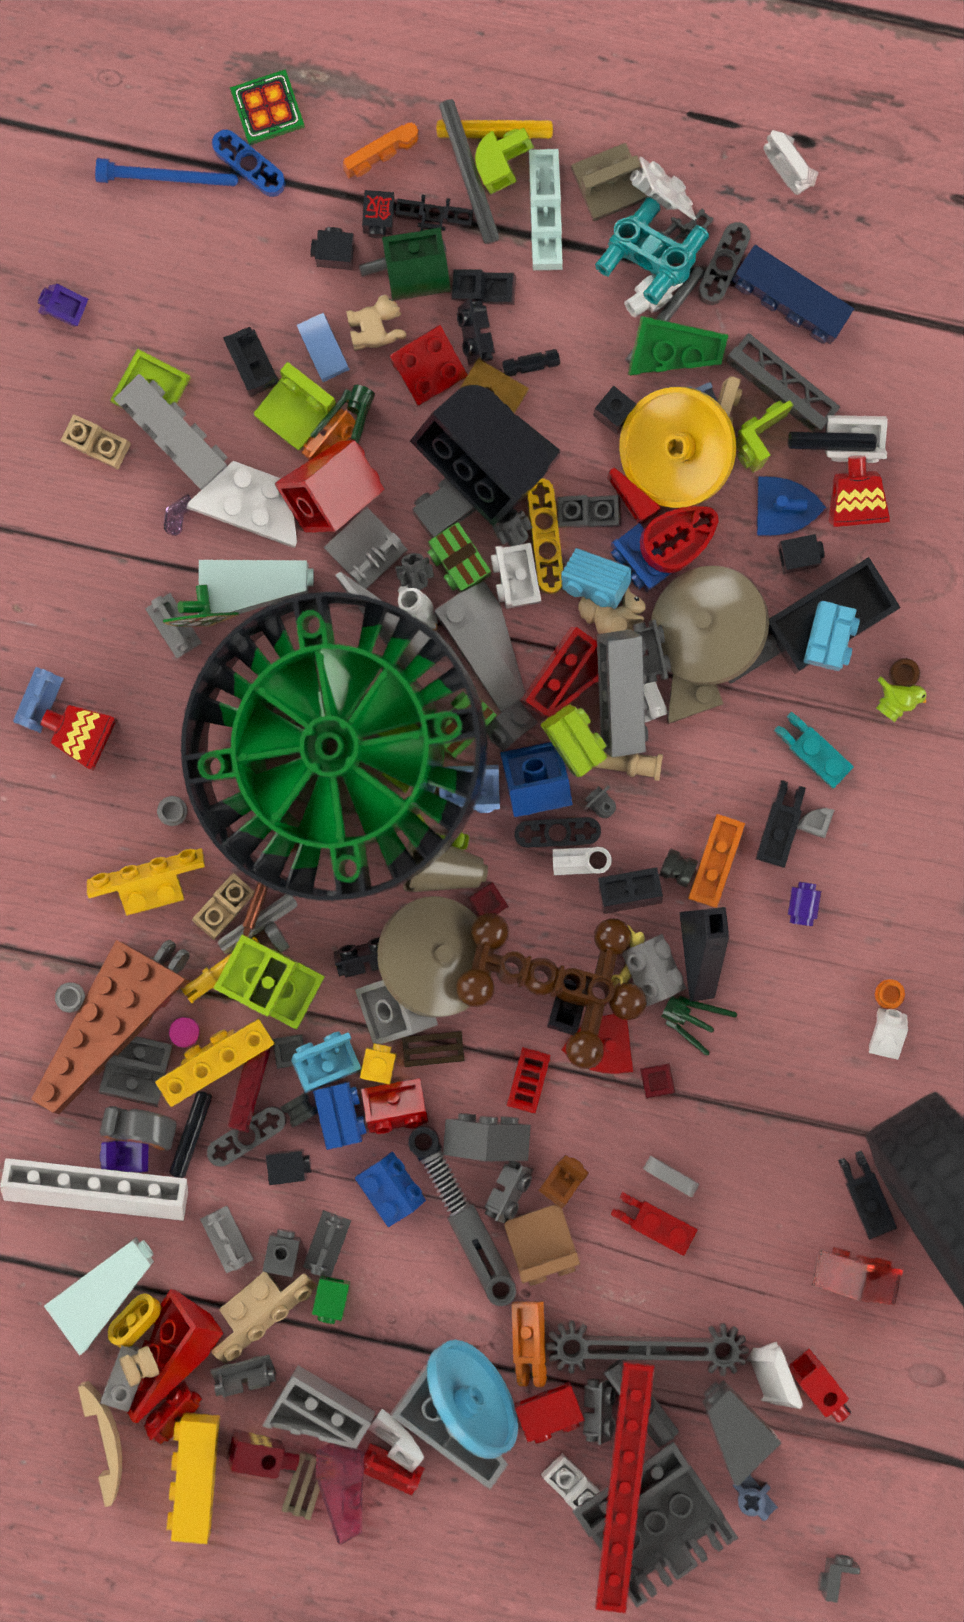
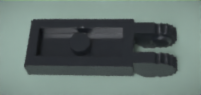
[755,780,806,868]
[838,1150,897,1240]

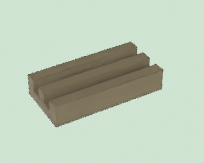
[281,1451,329,1520]

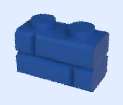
[313,1081,367,1150]

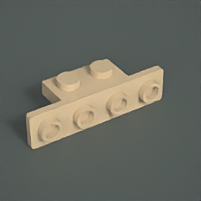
[212,1272,318,1363]

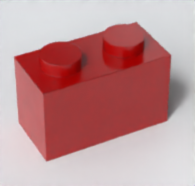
[514,1381,585,1444]

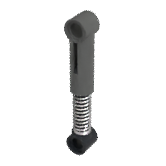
[408,1125,516,1306]

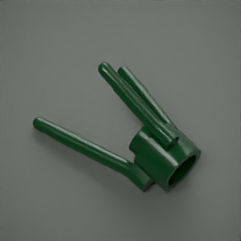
[310,384,375,444]
[661,995,737,1056]

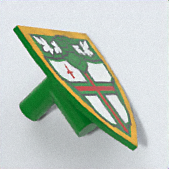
[163,585,239,627]

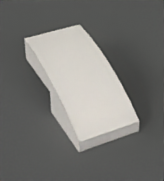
[368,1409,424,1473]

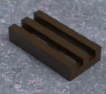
[402,1031,465,1067]

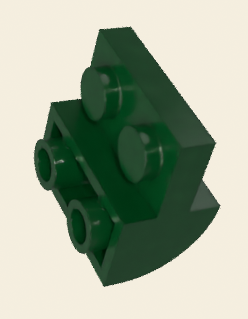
[382,228,451,301]

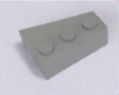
[262,1365,375,1449]

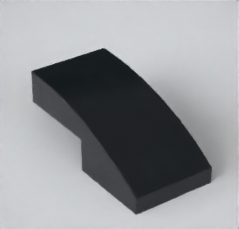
[451,269,516,305]

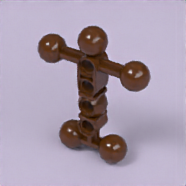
[456,913,647,1069]

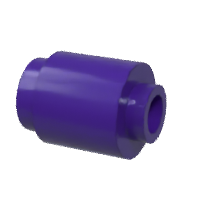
[788,882,822,926]

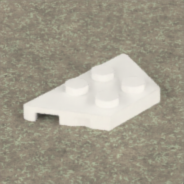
[187,461,297,548]

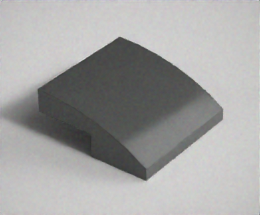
[99,1036,173,1107]

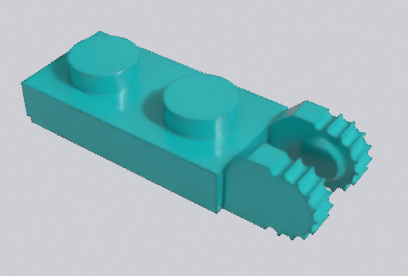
[774,712,854,789]

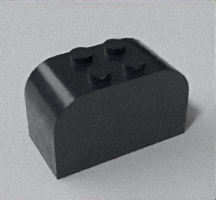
[410,385,549,527]

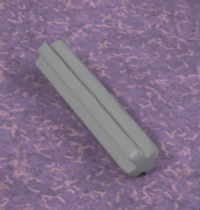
[218,894,298,954]

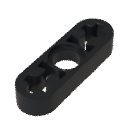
[514,817,601,848]

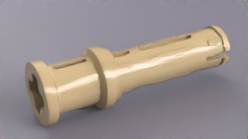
[595,752,663,781]

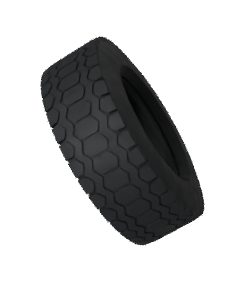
[866,1092,964,1308]

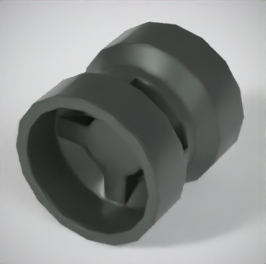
[659,849,698,888]

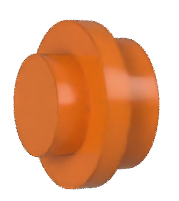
[875,979,905,1009]

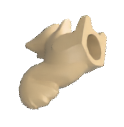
[578,588,646,634]

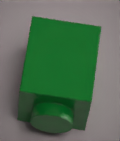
[312,1275,351,1324]

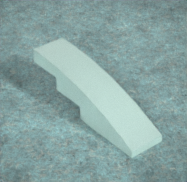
[529,149,563,271]

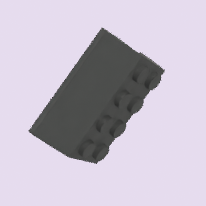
[573,1442,738,1608]

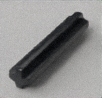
[788,432,877,451]
[169,1091,212,1178]

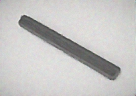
[439,99,499,244]

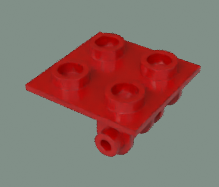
[389,325,468,406]

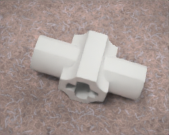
[624,274,683,317]

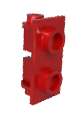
[143,1381,202,1445]
[357,1442,425,1496]

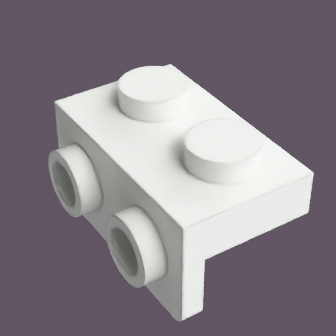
[824,415,888,463]
[491,543,541,609]

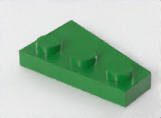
[628,316,728,375]

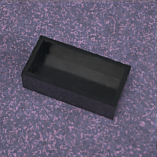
[768,557,901,674]

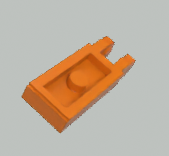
[343,122,419,179]
[511,1301,547,1388]

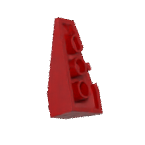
[126,1289,223,1423]

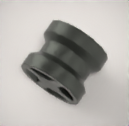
[280,1093,318,1128]

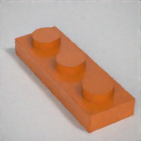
[688,814,745,908]

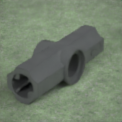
[603,1359,679,1448]

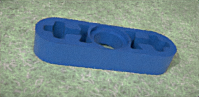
[212,130,285,197]

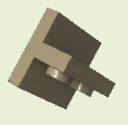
[571,143,648,222]

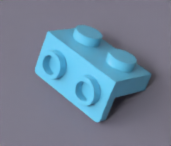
[291,1031,362,1093]

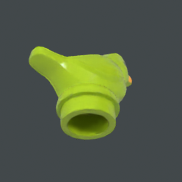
[876,676,927,722]

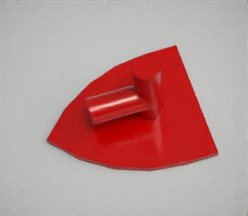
[561,1014,633,1074]

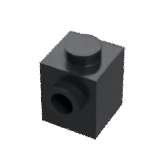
[310,227,355,270]

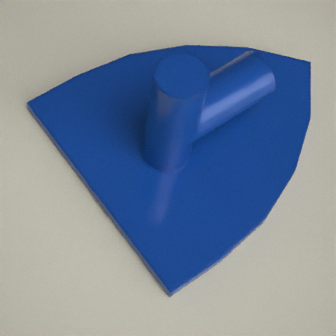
[757,476,826,536]

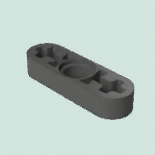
[698,222,751,305]
[207,1106,286,1167]

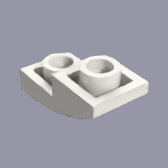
[541,1453,601,1510]

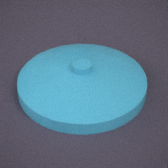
[427,1340,518,1459]

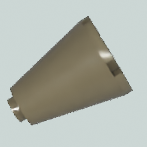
[403,841,488,892]

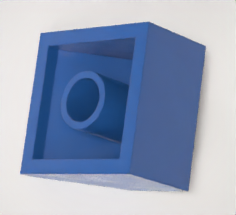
[500,742,573,817]

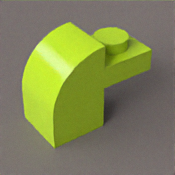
[475,128,534,194]

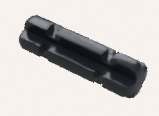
[502,349,560,377]

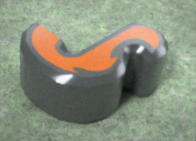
[99,1106,177,1151]

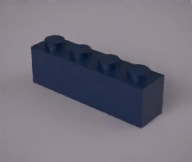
[731,244,854,344]

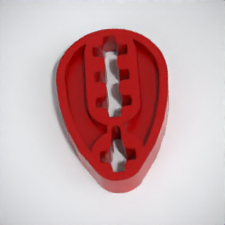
[640,506,719,573]

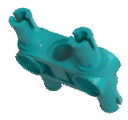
[595,197,709,305]

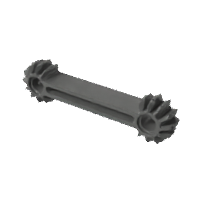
[546,1320,749,1376]

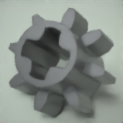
[493,509,532,546]
[395,553,434,590]

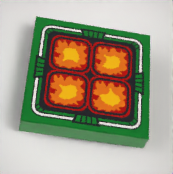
[230,69,305,145]

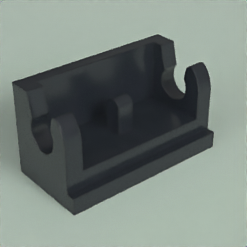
[223,327,279,397]
[598,867,663,914]

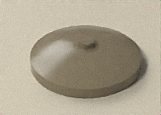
[651,566,769,685]
[378,896,492,1018]

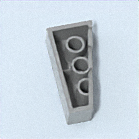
[114,373,228,490]
[390,1364,508,1490]

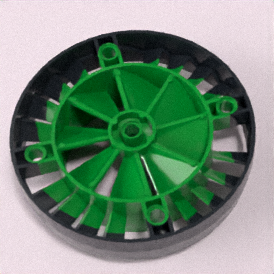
[181,592,488,901]

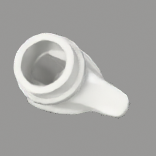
[398,585,438,630]

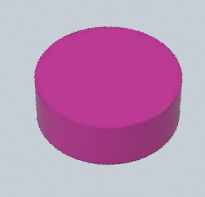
[169,1017,200,1047]

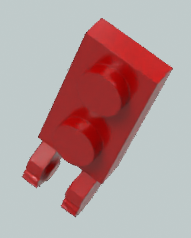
[611,1192,698,1256]

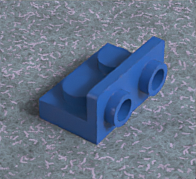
[610,523,672,592]

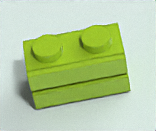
[541,705,607,777]

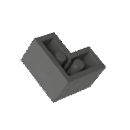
[443,1113,531,1161]

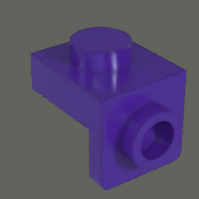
[99,1140,148,1173]

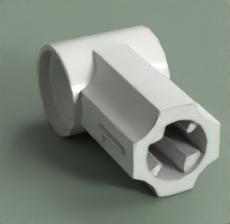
[553,847,612,875]

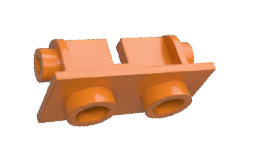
[301,408,356,460]

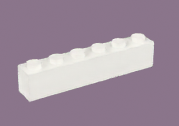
[0,1158,188,1221]

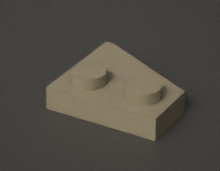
[667,673,723,724]

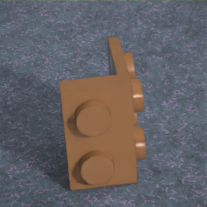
[504,1204,580,1286]

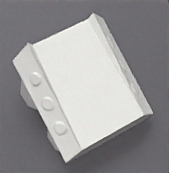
[763,130,818,195]
[746,1342,803,1409]

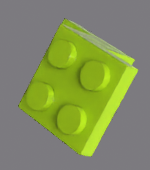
[213,934,325,1030]

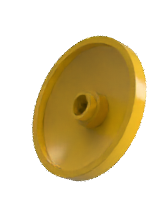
[619,387,736,508]

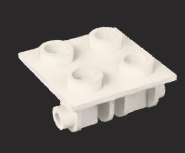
[630,157,696,220]

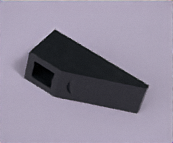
[679,907,729,1002]

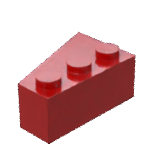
[520,627,599,718]

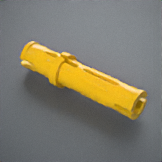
[181,936,259,1004]

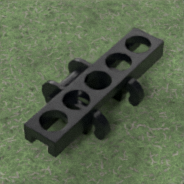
[395,194,473,233]

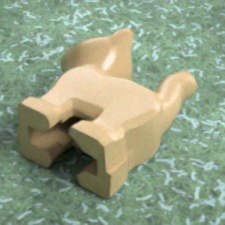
[346,295,406,351]

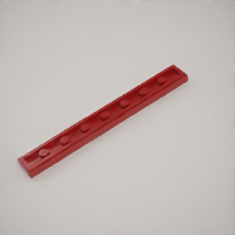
[595,1361,655,1613]

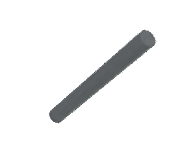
[625,266,705,364]

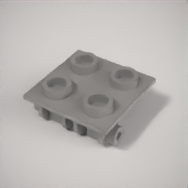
[324,507,408,589]

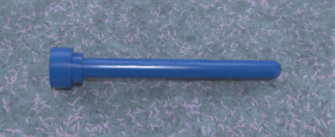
[95,158,239,186]

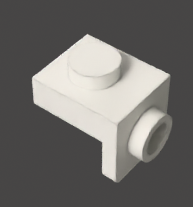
[869,1008,908,1060]

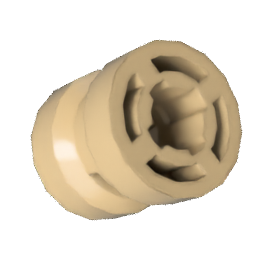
[119,1346,159,1387]

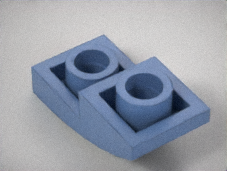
[297,313,350,382]

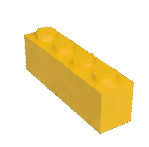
[166,1413,220,1544]

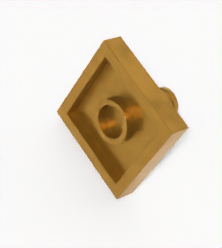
[460,359,529,414]

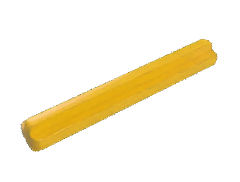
[437,120,553,138]

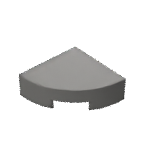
[797,808,834,838]

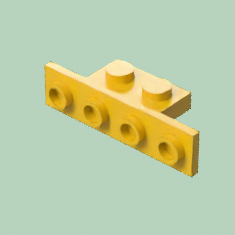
[87,848,205,916]
[155,1018,275,1107]

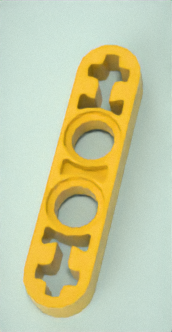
[527,478,563,594]

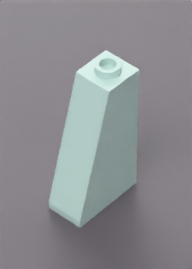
[198,560,314,614]
[44,1238,154,1355]

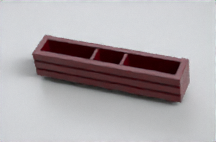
[226,1046,272,1133]

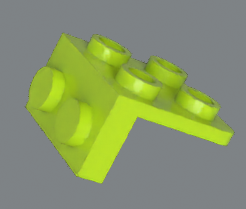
[736,400,793,473]

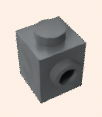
[262,1229,301,1277]

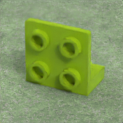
[254,362,336,451]

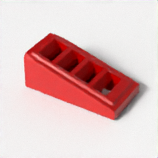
[607,467,661,524]
[506,1047,551,1114]

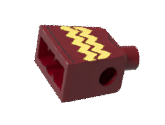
[227,1429,300,1479]

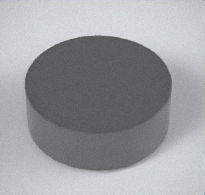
[265,922,290,953]

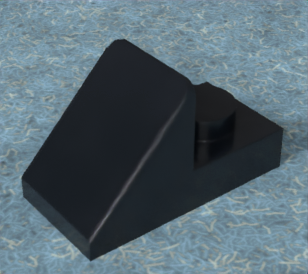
[547,979,584,1035]

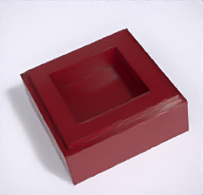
[468,882,509,916]
[640,1063,676,1099]

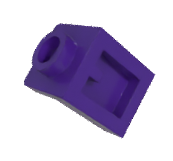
[38,283,89,327]

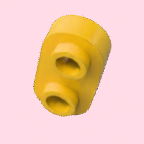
[108,1293,161,1348]

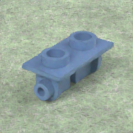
[13,667,64,733]

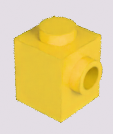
[360,1043,397,1084]

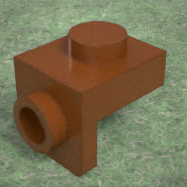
[538,1155,589,1208]

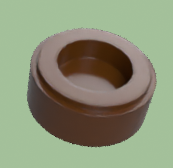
[889,658,920,687]

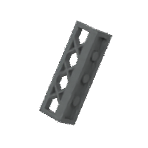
[726,333,840,432]

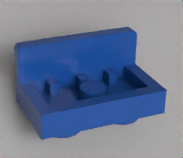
[354,1152,426,1227]

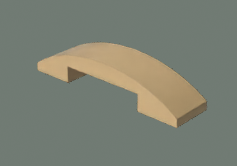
[78,1381,122,1507]

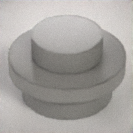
[157,796,187,826]
[55,982,86,1013]

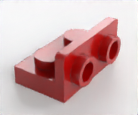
[361,1078,428,1134]

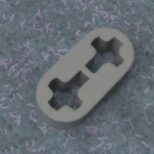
[643,1156,700,1197]

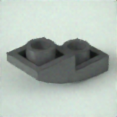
[557,495,621,528]

